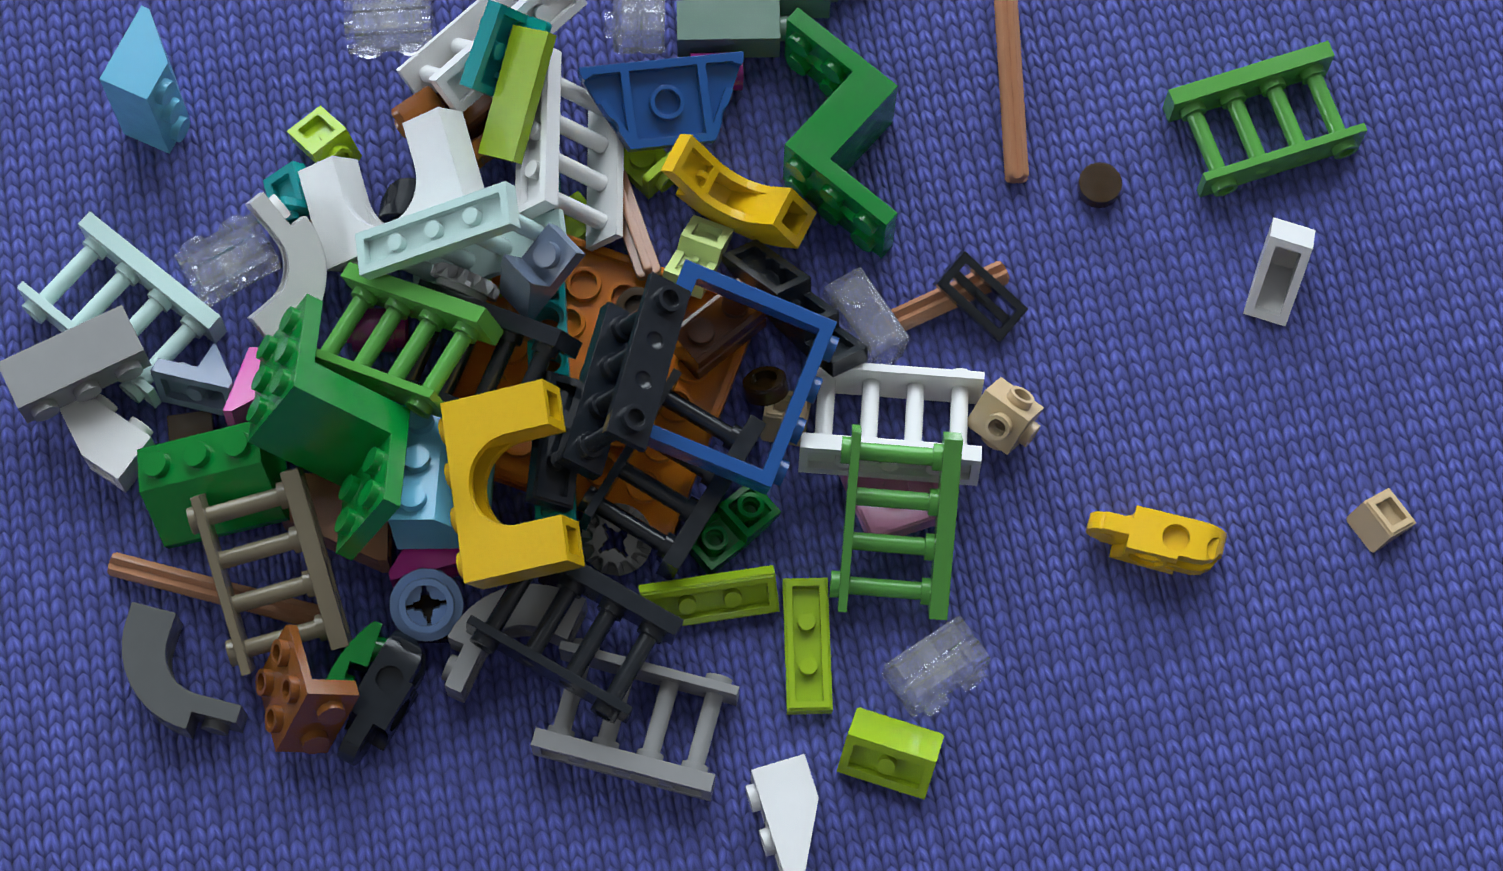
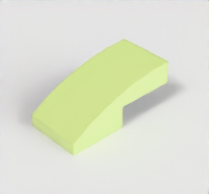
[662,215,734,299]

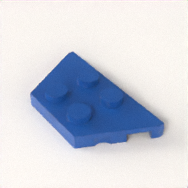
[577,51,744,152]

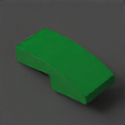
[689,486,781,575]
[326,621,388,681]

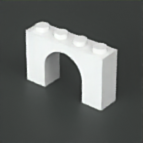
[298,107,484,272]

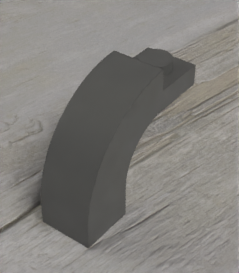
[122,602,248,739]

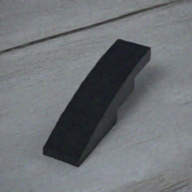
[722,239,868,377]

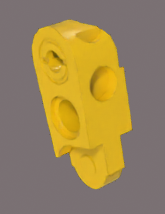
[1086,505,1227,575]

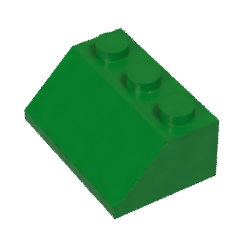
[137,422,290,549]

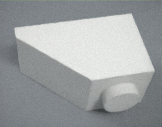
[1243,217,1315,326]

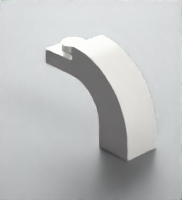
[245,192,327,338]

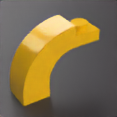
[661,134,817,249]

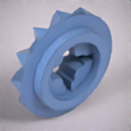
[389,568,463,641]

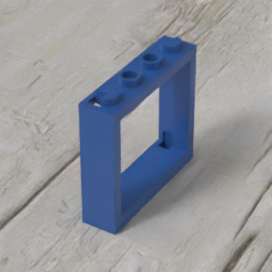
[647,259,839,495]

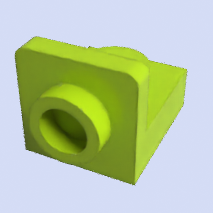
[287,105,362,163]
[624,148,674,199]

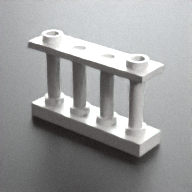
[396,0,588,112]
[515,48,624,251]
[798,363,985,486]

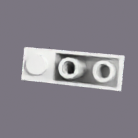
[60,394,155,493]
[745,754,819,871]

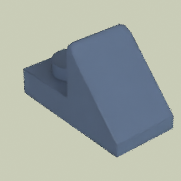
[500,223,586,319]
[150,344,233,416]

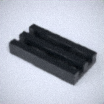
[933,251,1028,342]

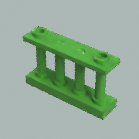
[1162,41,1367,198]
[315,262,504,419]
[829,424,963,620]

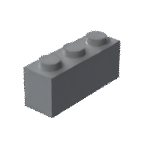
[0,305,152,424]

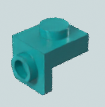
[257,161,310,225]

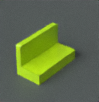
[836,707,944,800]

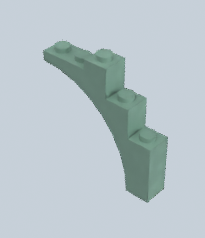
[677,0,838,58]

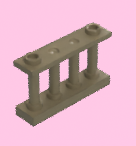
[186,467,353,676]

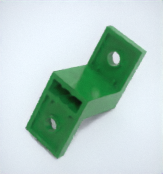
[783,8,898,258]
[246,294,410,561]

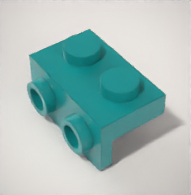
[459,0,552,97]

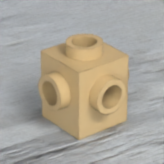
[967,377,1044,455]

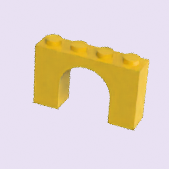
[438,379,585,589]

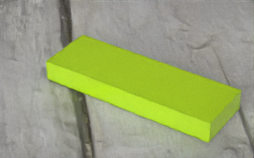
[478,25,557,165]
[638,565,780,626]
[782,577,833,715]

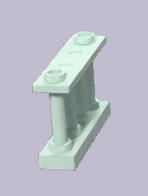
[355,181,566,285]
[17,212,227,408]

